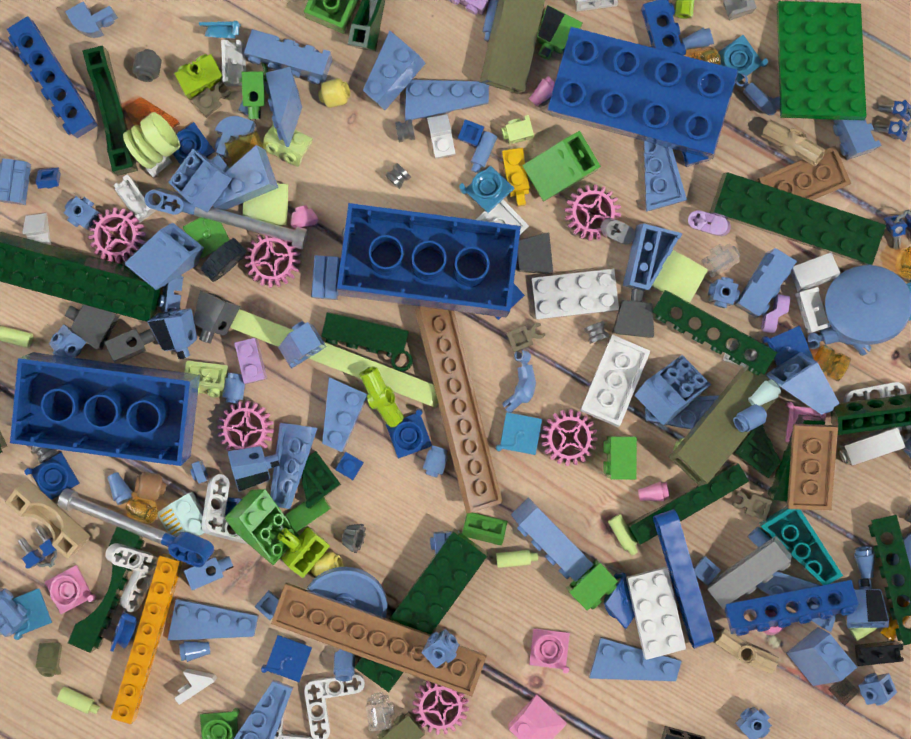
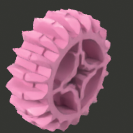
[565,184,621,241]
[88,208,146,264]
[244,235,301,288]
[217,401,274,451]
[541,409,598,466]
[412,681,469,735]

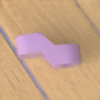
[688,210,731,236]
[761,294,790,333]

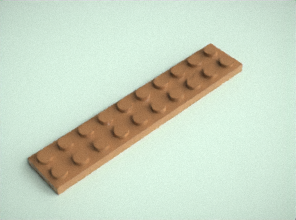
[415,307,503,514]
[271,583,487,697]

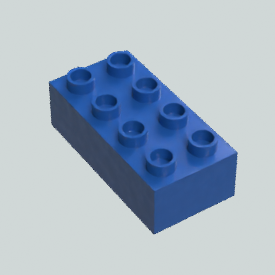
[548,27,738,159]
[337,203,521,318]
[10,352,200,466]

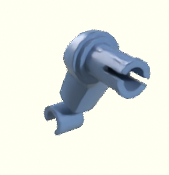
[736,74,780,115]
[808,326,871,356]
[502,350,536,413]

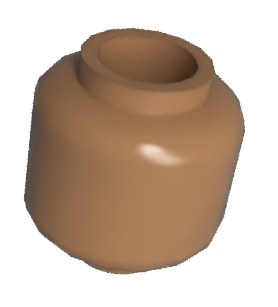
[134,472,166,501]

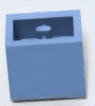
[168,149,232,212]

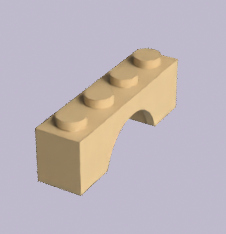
[5,480,90,559]

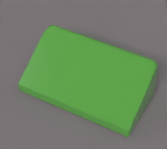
[285,498,331,532]
[462,512,508,545]

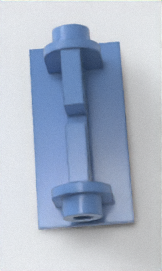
[158,275,184,312]

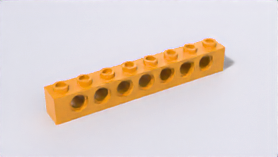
[111,553,183,724]

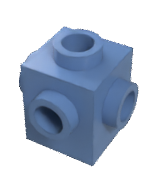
[64,196,100,230]
[708,277,740,308]
[49,324,86,358]
[421,629,460,668]
[858,673,897,706]
[735,706,772,739]

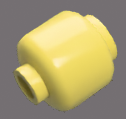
[318,78,351,108]
[311,552,344,577]

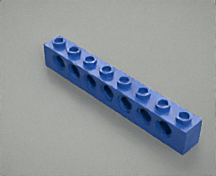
[641,0,711,167]

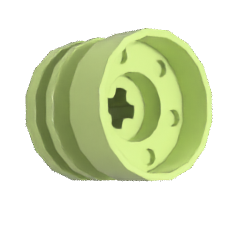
[123,112,180,169]

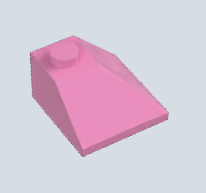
[508,694,567,739]

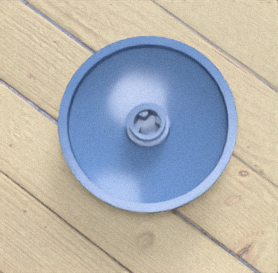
[825,265,911,345]
[306,567,387,618]

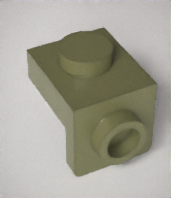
[36,643,62,677]

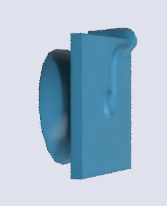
[199,20,241,38]
[713,35,768,84]
[459,166,515,213]
[496,412,542,455]
[12,588,52,640]

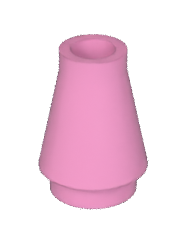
[529,76,555,107]
[638,481,670,501]

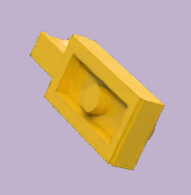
[502,147,529,207]

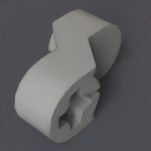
[601,218,635,245]

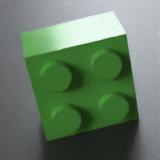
[304,0,359,34]
[603,436,637,480]
[566,559,618,611]

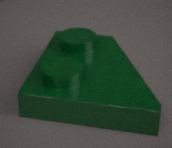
[734,424,781,478]
[302,451,342,509]

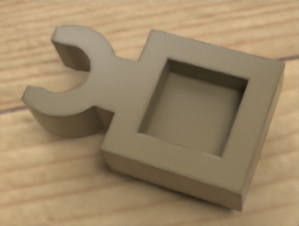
[192,81,231,118]
[506,323,545,352]
[732,492,772,521]

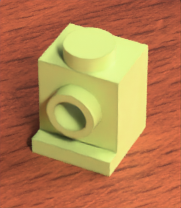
[501,115,534,145]

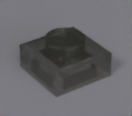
[828,677,859,706]

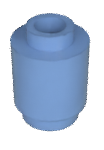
[222,373,245,403]
[733,404,767,432]
[423,446,448,478]
[334,649,355,682]

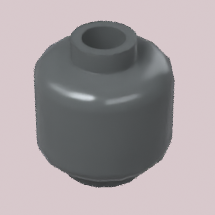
[133,49,162,82]

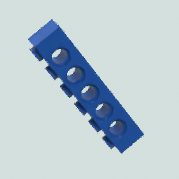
[7,16,98,138]
[725,580,859,636]

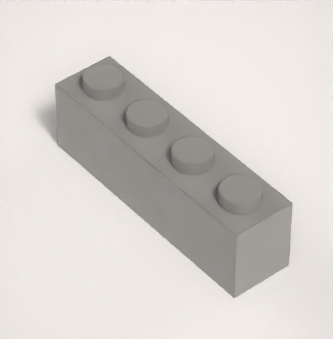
[707,535,792,608]

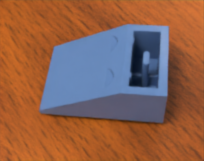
[264,67,302,147]
[125,223,204,290]
[635,355,711,426]

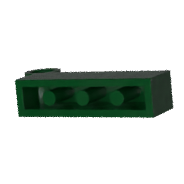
[321,312,413,371]

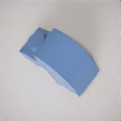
[65,1,118,38]
[215,116,256,158]

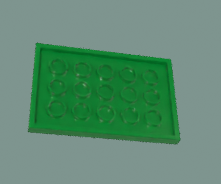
[777,1,867,121]

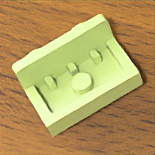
[262,124,313,167]

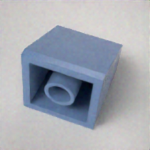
[766,352,840,415]
[786,627,858,686]

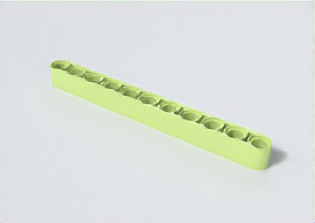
[230,309,438,408]

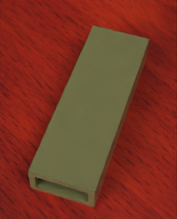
[480,0,545,94]
[669,365,782,486]

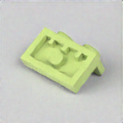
[184,361,229,398]

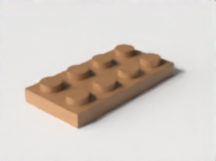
[757,145,851,200]
[787,424,838,511]

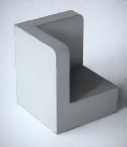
[723,0,757,21]

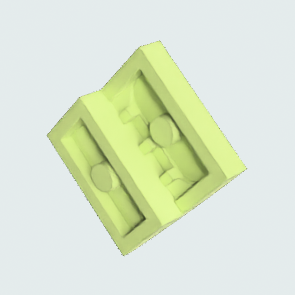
[243,183,289,226]
[652,250,708,303]

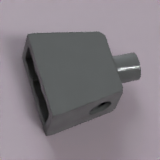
[516,233,553,274]
[612,289,654,338]
[194,290,240,344]
[65,305,120,350]
[104,329,155,364]

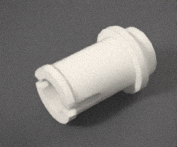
[145,156,173,177]

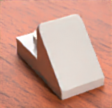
[427,114,456,159]
[23,213,51,245]
[175,669,217,705]

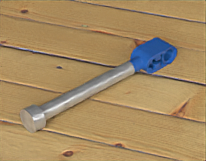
[58,488,214,567]

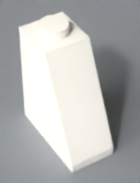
[839,427,905,466]

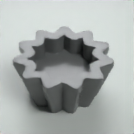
[342,524,366,553]

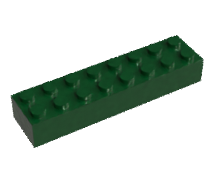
[709,172,886,265]
[0,232,160,322]
[355,528,488,693]

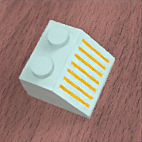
[156,492,214,537]

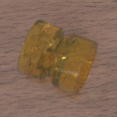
[813,344,851,381]

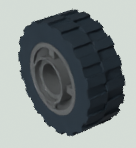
[201,238,246,282]

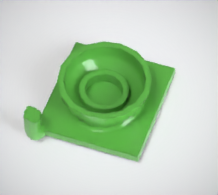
[183,207,230,260]
[200,708,240,739]

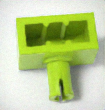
[174,54,223,99]
[278,526,330,578]

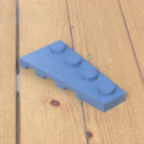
[405,80,489,122]
[644,141,687,212]
[645,395,719,430]
[270,423,317,509]
[756,571,839,633]
[167,598,259,641]
[589,637,682,681]
[234,680,293,739]

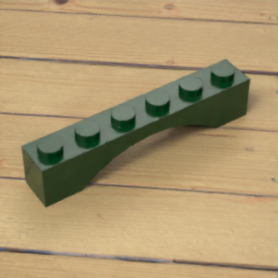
[348,0,385,52]
[82,45,138,176]
[627,462,749,545]
[68,527,145,653]

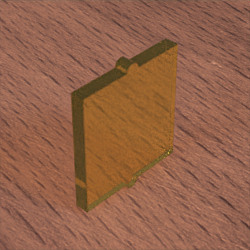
[224,130,264,165]

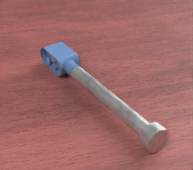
[145,188,308,249]

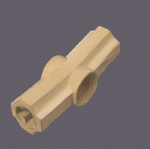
[761,119,825,166]
[714,628,779,674]

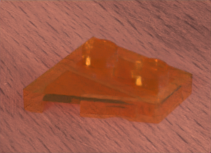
[123,97,180,128]

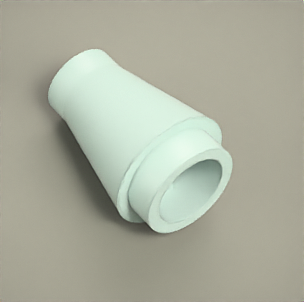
[748,379,781,406]

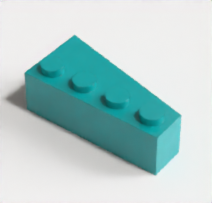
[759,506,843,585]

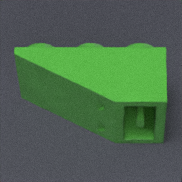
[523,131,601,202]
[225,489,299,565]

